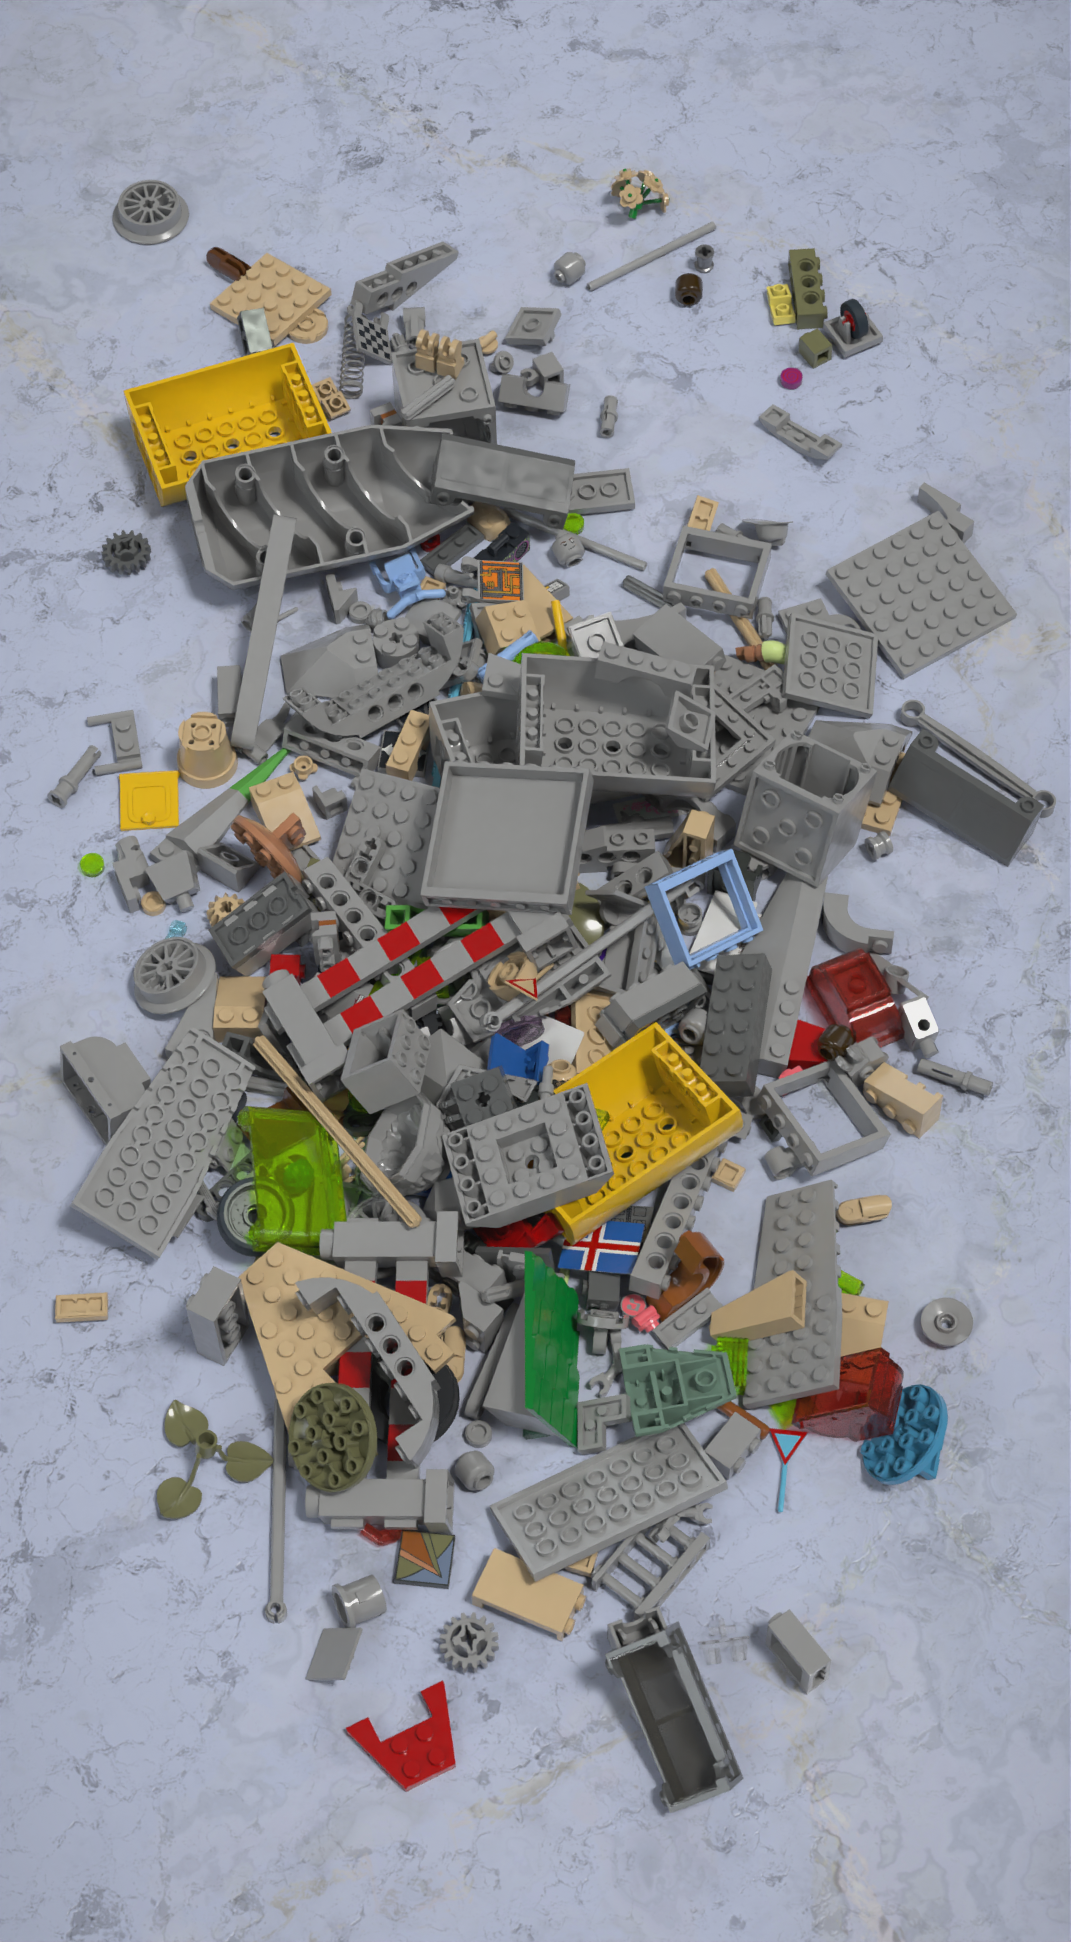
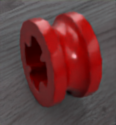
[420,534,441,552]

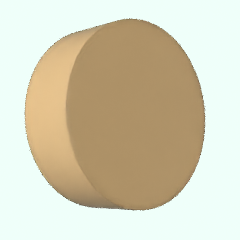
[141,891,166,916]

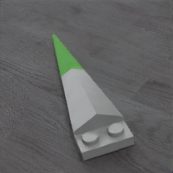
[150,748,291,873]

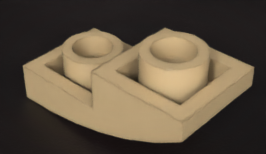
[312,377,351,419]

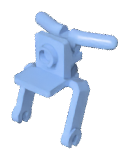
[369,548,446,619]

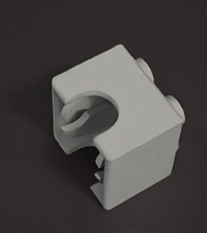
[607,1606,678,1683]

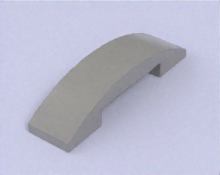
[759,404,842,460]

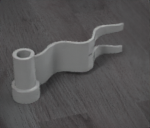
[234,702,301,765]

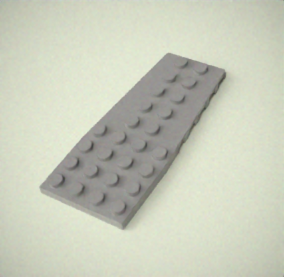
[70,1027,256,1260]
[743,1180,842,1409]

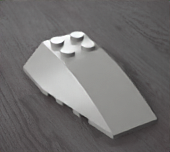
[448,914,612,1043]

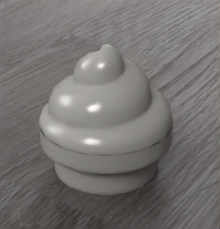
[365,608,390,630]

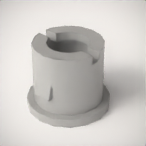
[332,1574,387,1628]

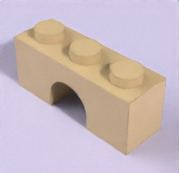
[386,710,431,781]

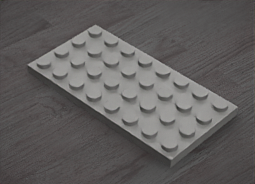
[490,1423,728,1582]

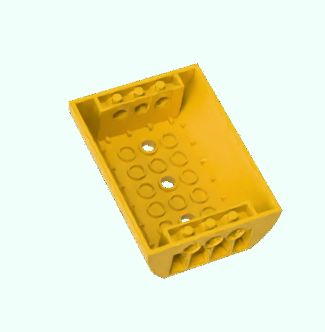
[123,343,332,507]
[527,1022,743,1245]

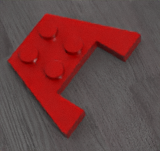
[473,1213,565,1248]
[346,1680,456,1792]

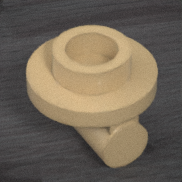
[479,330,498,354]

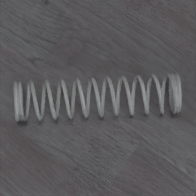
[339,314,367,399]

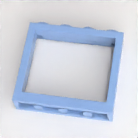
[645,849,763,970]

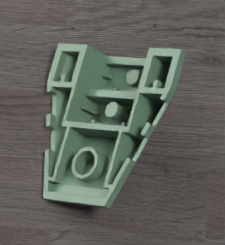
[619,1344,737,1437]

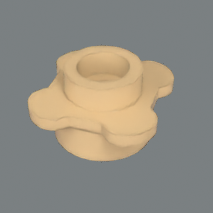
[289,755,318,780]

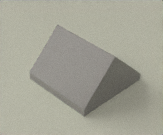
[197,843,260,893]

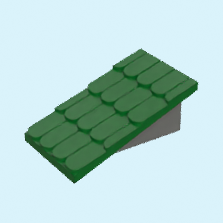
[483,1251,580,1448]

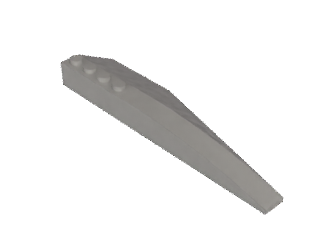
[741,872,828,1078]

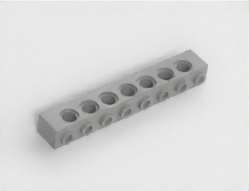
[302,856,437,1021]
[629,1140,728,1300]

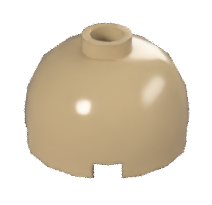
[488,951,538,1001]

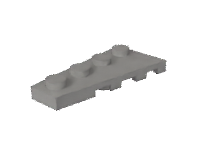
[481,653,521,701]

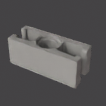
[217,665,242,727]

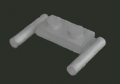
[87,710,143,776]

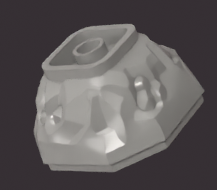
[360,1091,451,1197]

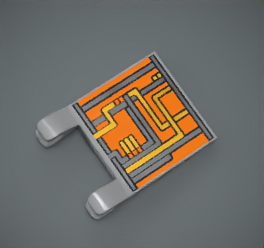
[461,556,524,604]

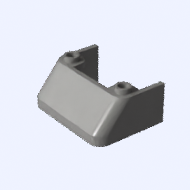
[585,890,660,995]

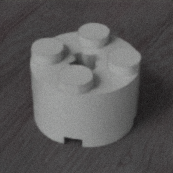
[373,617,420,669]

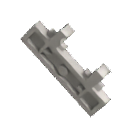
[715,664,787,732]

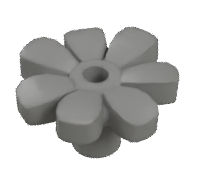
[441,586,466,610]

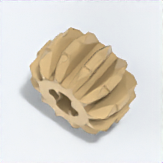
[206,892,245,927]

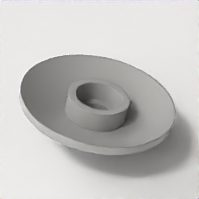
[921,1298,973,1346]

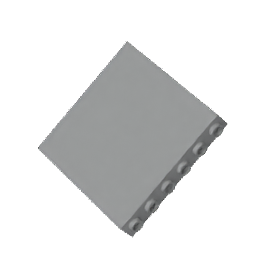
[420,760,594,915]

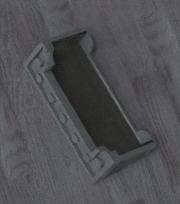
[605,1621,744,1813]

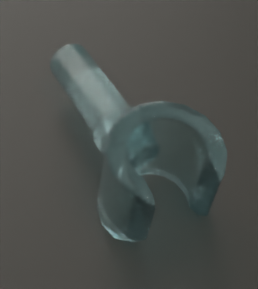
[165,920,187,939]

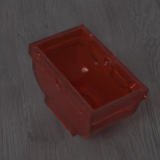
[805,948,905,1048]
[791,1347,904,1442]

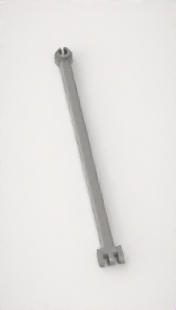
[479,878,700,1033]
[265,1393,287,1623]

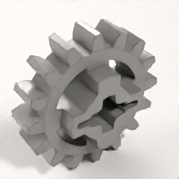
[440,1612,499,1673]

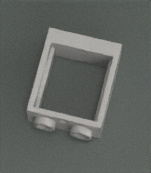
[766,1609,831,1694]

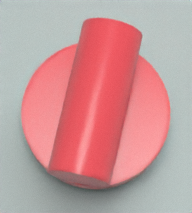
[631,1305,661,1333]

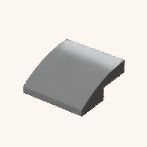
[405,599,462,645]

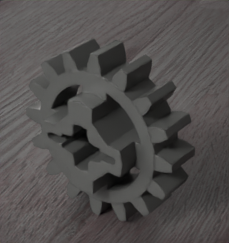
[101,530,151,575]

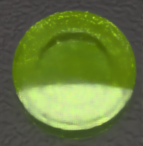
[563,513,584,535]
[80,853,105,878]

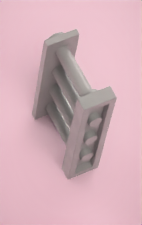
[591,1519,710,1621]

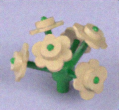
[611,168,670,219]

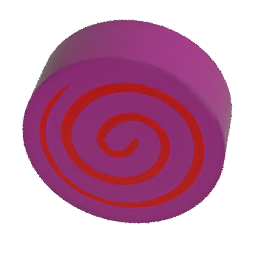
[780,367,803,389]

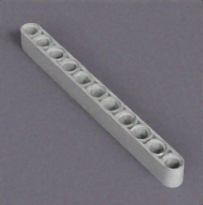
[230,514,297,750]

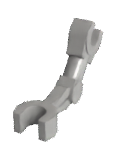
[589,1329,622,1398]
[648,1503,712,1544]

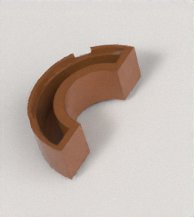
[645,1230,725,1322]

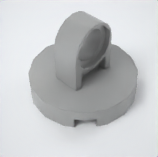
[577,1309,629,1355]

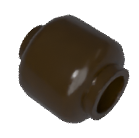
[675,273,703,306]
[817,1024,854,1061]

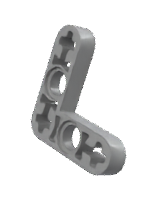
[344,834,400,920]

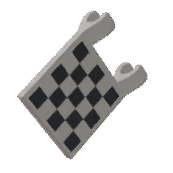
[347,300,392,365]

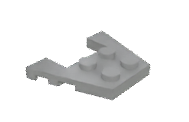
[436,1064,538,1131]

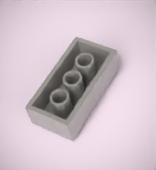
[186,1266,250,1366]

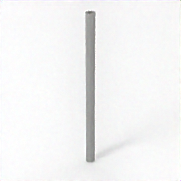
[587,222,716,291]
[503,507,647,571]

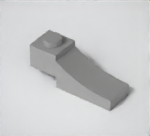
[917,482,974,544]

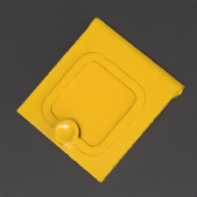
[119,770,180,831]

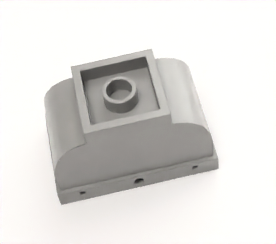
[60,1037,151,1145]

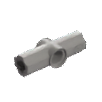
[601,815,674,840]

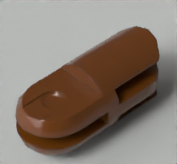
[206,247,251,281]

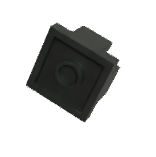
[707,848,763,901]

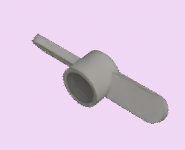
[863,951,929,1001]

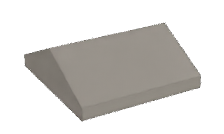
[665,690,716,752]

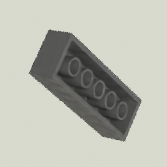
[700,953,772,1097]

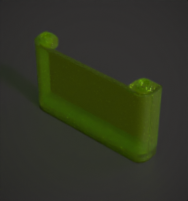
[238,1106,347,1255]

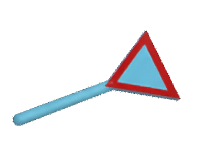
[770,1428,808,1513]

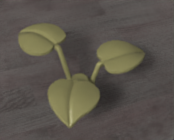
[157,1400,273,1519]

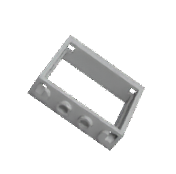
[663,526,772,619]
[757,1061,891,1176]

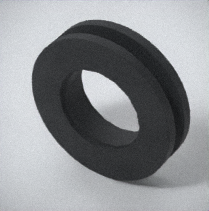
[370,1349,460,1445]

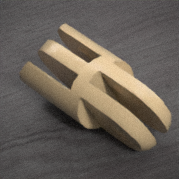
[836,1195,892,1225]
[441,1326,466,1382]

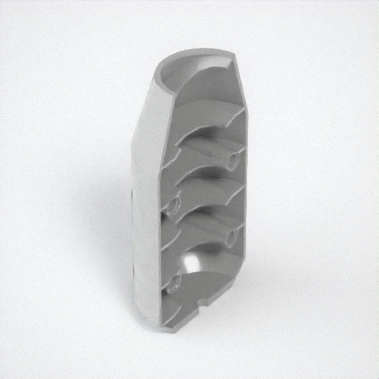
[185,425,474,591]

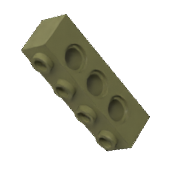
[788,248,828,330]

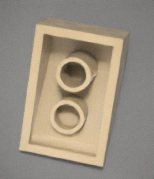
[249,772,321,851]
[213,976,268,1042]
[840,1293,889,1385]

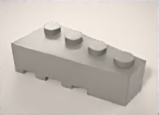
[429,1250,514,1313]

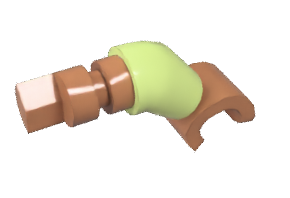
[735,640,786,665]

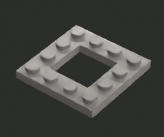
[655,683,775,802]

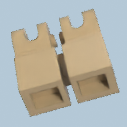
[415,329,465,380]

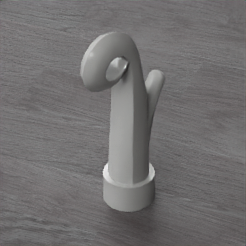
[434,564,477,589]

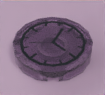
[495,1016,545,1046]

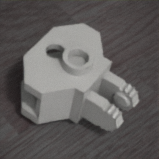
[835,1036,889,1087]

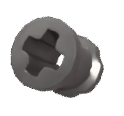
[695,244,714,274]

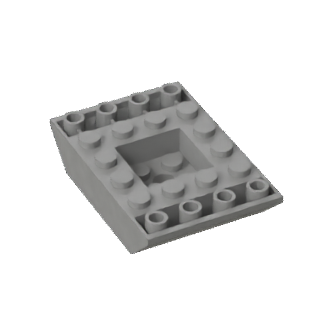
[442,1083,614,1228]

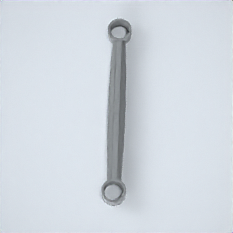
[900,700,1056,818]

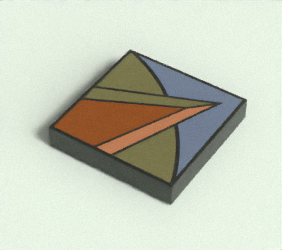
[395,1530,456,1589]

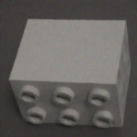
[341,1009,431,1114]

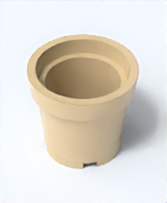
[177,712,238,789]

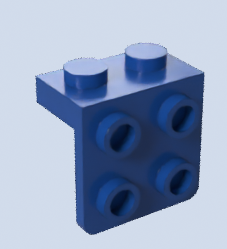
[487,1033,549,1085]

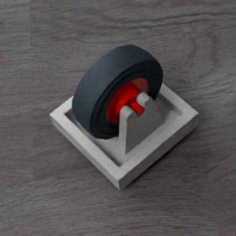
[823,299,883,357]

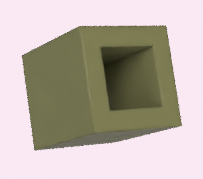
[798,328,833,369]

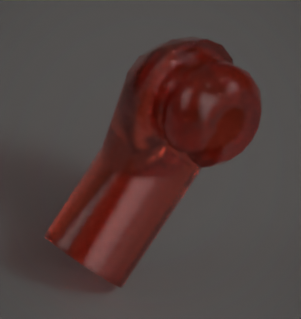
[360,1523,401,1546]

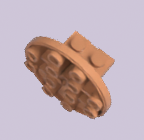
[230,812,306,884]

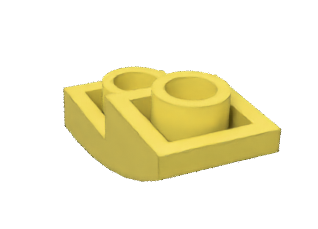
[766,284,795,325]

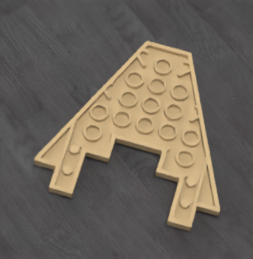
[238,1242,456,1434]

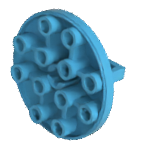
[860,1385,948,1485]

